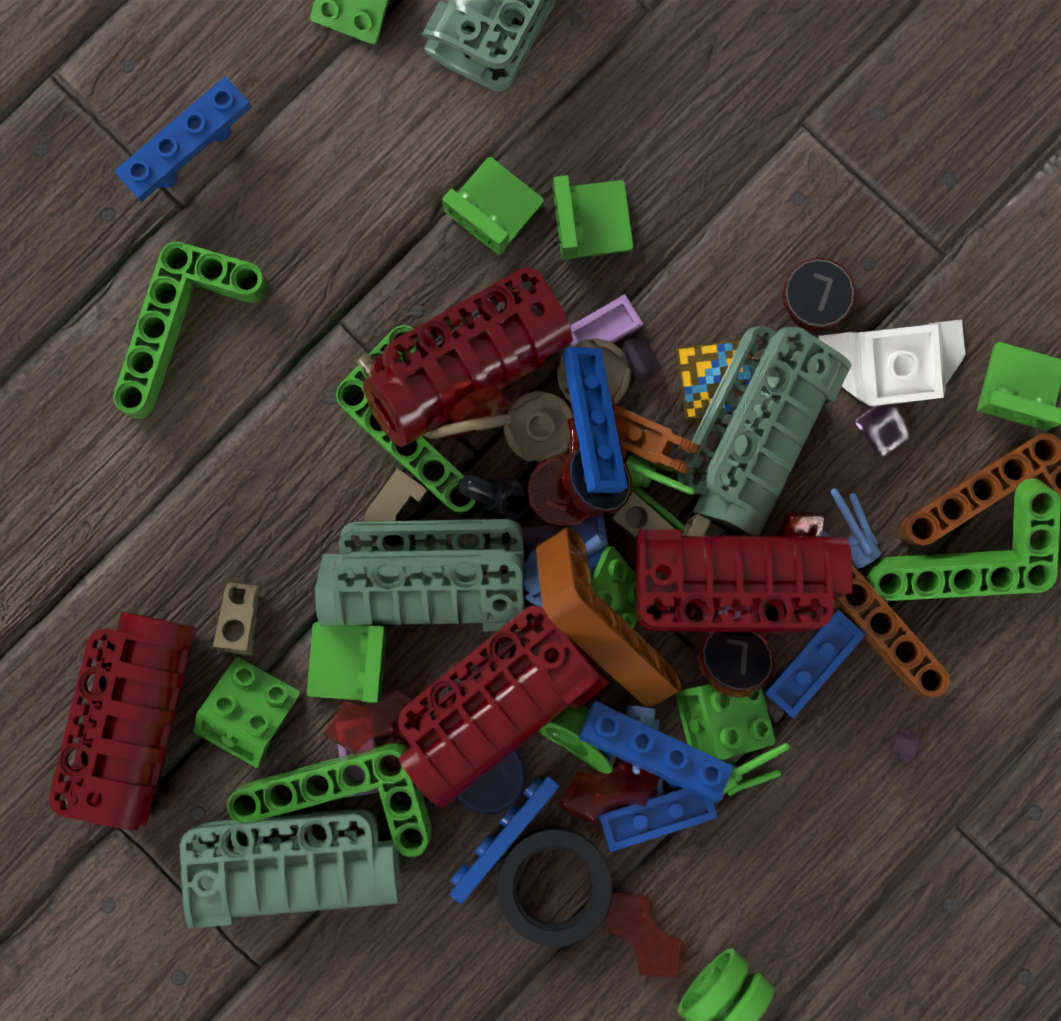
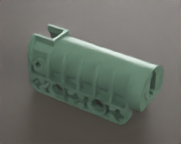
[422,0,556,91]
[678,326,852,536]
[315,519,525,632]
[180,808,401,928]

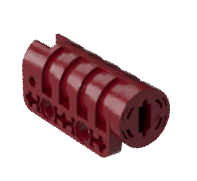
[363,267,573,447]
[49,611,196,830]

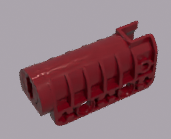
[636,530,852,632]
[398,606,609,808]

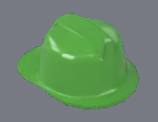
[538,706,612,774]

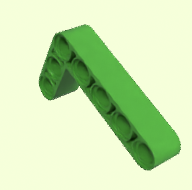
[113,242,268,419]
[336,325,478,516]
[866,478,1061,601]
[227,743,432,857]

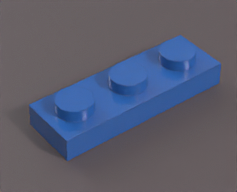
[763,610,866,718]
[598,788,718,852]

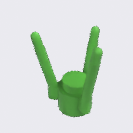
[625,453,695,532]
[721,743,790,796]

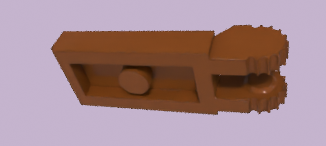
[613,405,701,475]

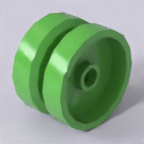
[677,948,775,1021]

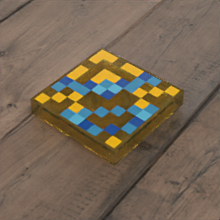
[675,340,752,421]

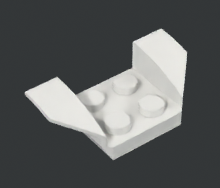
[818,320,966,406]

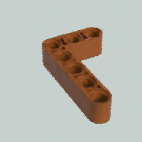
[898,433,1061,548]
[536,526,682,708]
[756,564,950,697]

